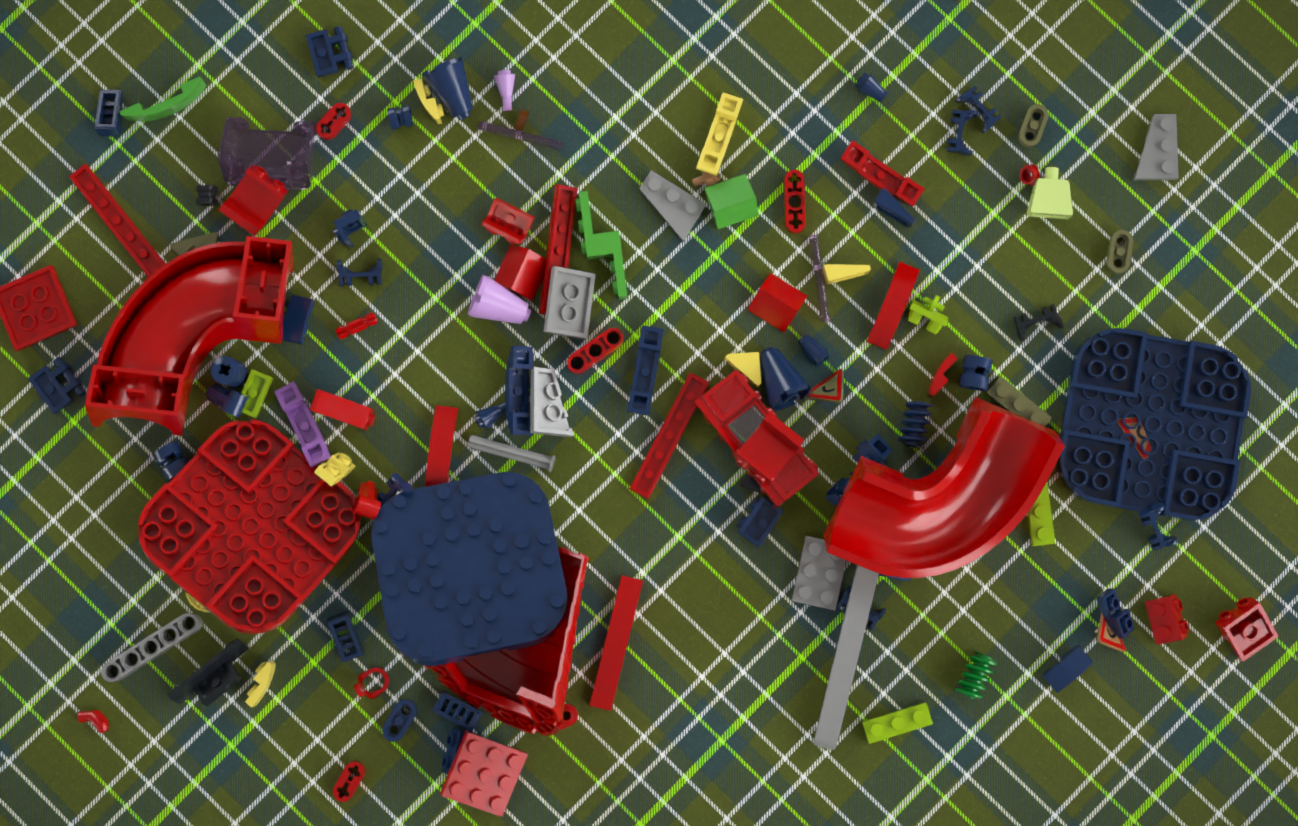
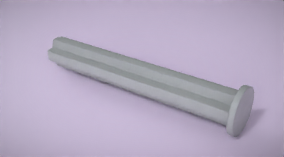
[468,435,556,473]

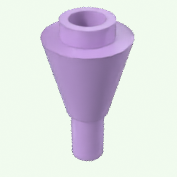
[494,70,515,111]

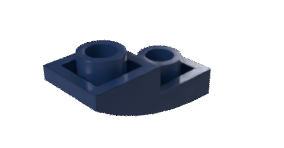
[282,295,315,345]
[1096,589,1134,639]
[1043,644,1093,693]

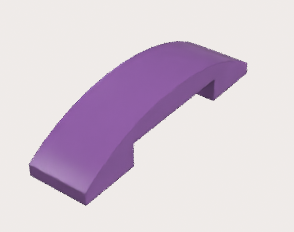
[274,381,331,468]

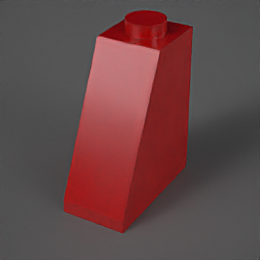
[310,389,376,431]

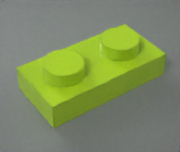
[241,369,273,418]

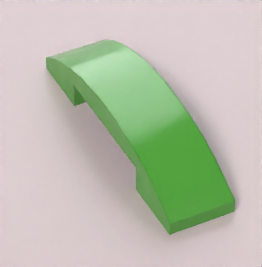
[119,76,207,122]

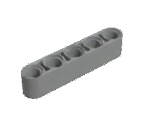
[101,613,203,682]

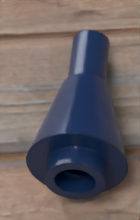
[474,402,506,430]

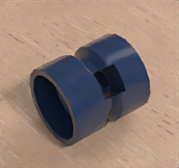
[959,355,993,391]
[152,441,189,482]

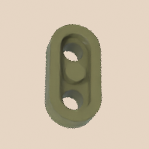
[1018,104,1049,148]
[1106,230,1133,274]

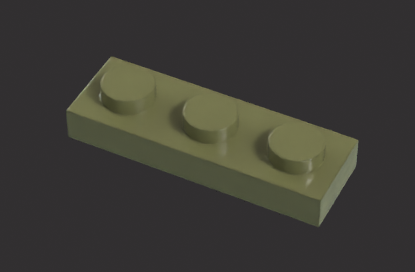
[985,376,1052,426]

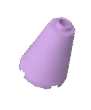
[468,275,531,324]

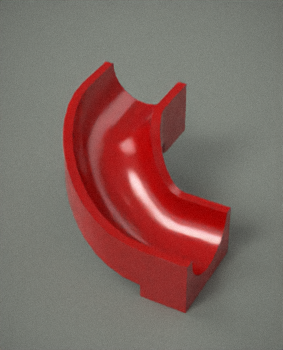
[85,236,294,436]
[824,397,1065,578]

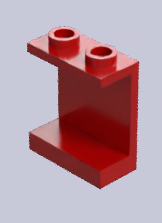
[219,165,289,236]
[734,412,804,485]

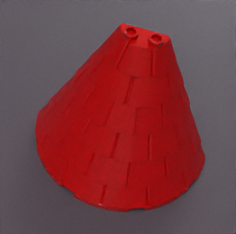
[423,547,589,736]

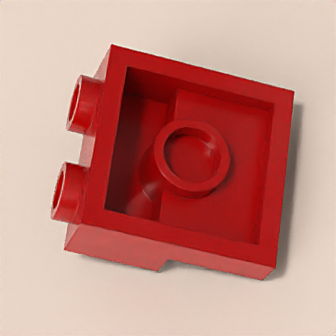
[1215,597,1279,662]

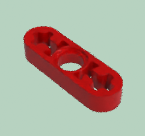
[784,170,806,234]

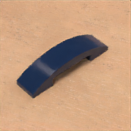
[627,325,664,416]
[505,346,533,435]

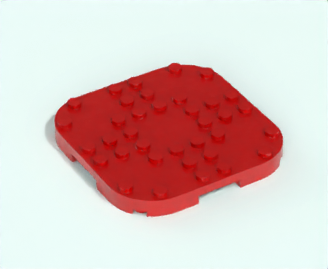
[138,419,360,634]

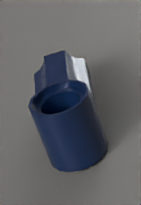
[206,383,249,417]

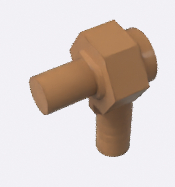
[692,171,720,187]

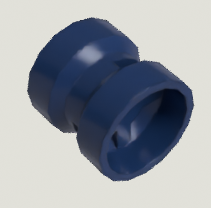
[387,105,414,130]

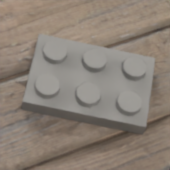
[543,266,596,339]
[791,536,846,611]

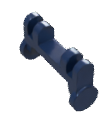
[955,86,1002,134]
[946,110,978,156]
[337,259,383,286]
[378,473,413,508]
[1139,502,1178,550]
[836,585,886,631]

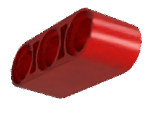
[567,328,623,375]

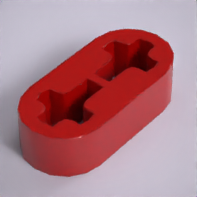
[316,103,352,140]
[333,761,366,802]

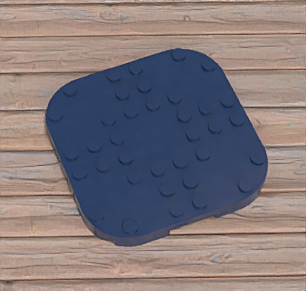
[1057,328,1251,520]
[371,472,568,666]

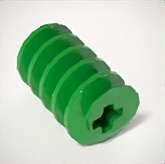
[954,650,997,700]

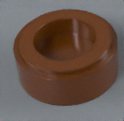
[514,109,530,131]

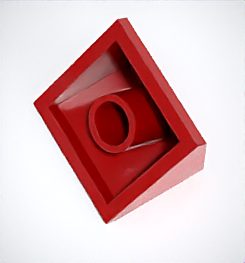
[494,244,546,302]
[747,273,807,333]

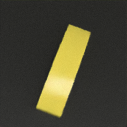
[696,93,743,176]

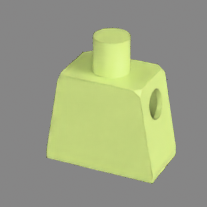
[1027,167,1073,219]

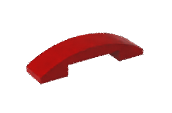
[840,140,925,207]
[866,262,920,350]
[425,405,459,487]

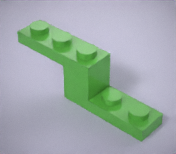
[576,191,628,300]

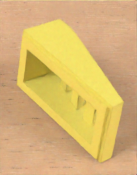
[822,264,871,285]

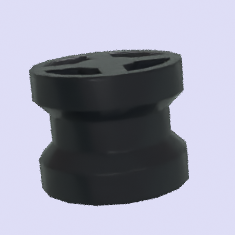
[196,185,218,206]

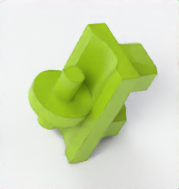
[908,295,948,334]

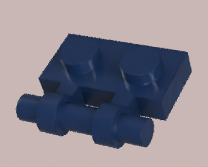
[306,26,353,78]
[28,357,86,414]

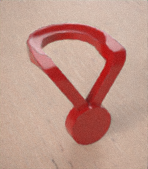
[354,667,390,699]

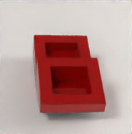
[927,353,958,398]

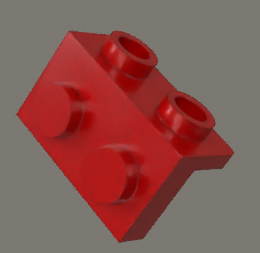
[481,198,535,244]
[1144,594,1189,645]

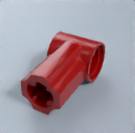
[352,481,381,520]

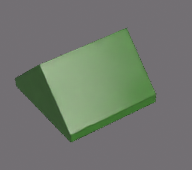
[704,174,759,229]

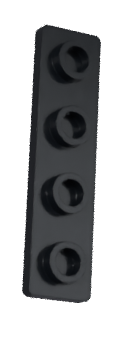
[168,639,249,707]

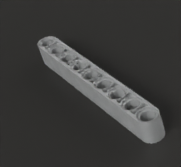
[813,565,879,751]

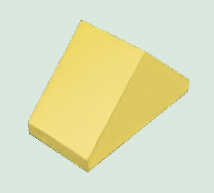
[724,352,761,388]

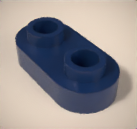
[382,699,417,742]

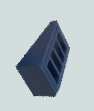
[94,90,123,137]
[872,188,915,228]
[327,611,364,663]
[432,690,483,732]

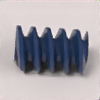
[210,356,248,388]
[898,401,934,449]

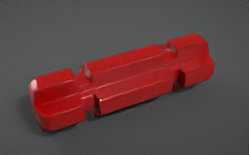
[335,312,378,339]

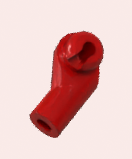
[78,710,109,733]

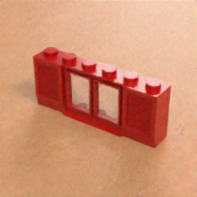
[693,370,819,509]

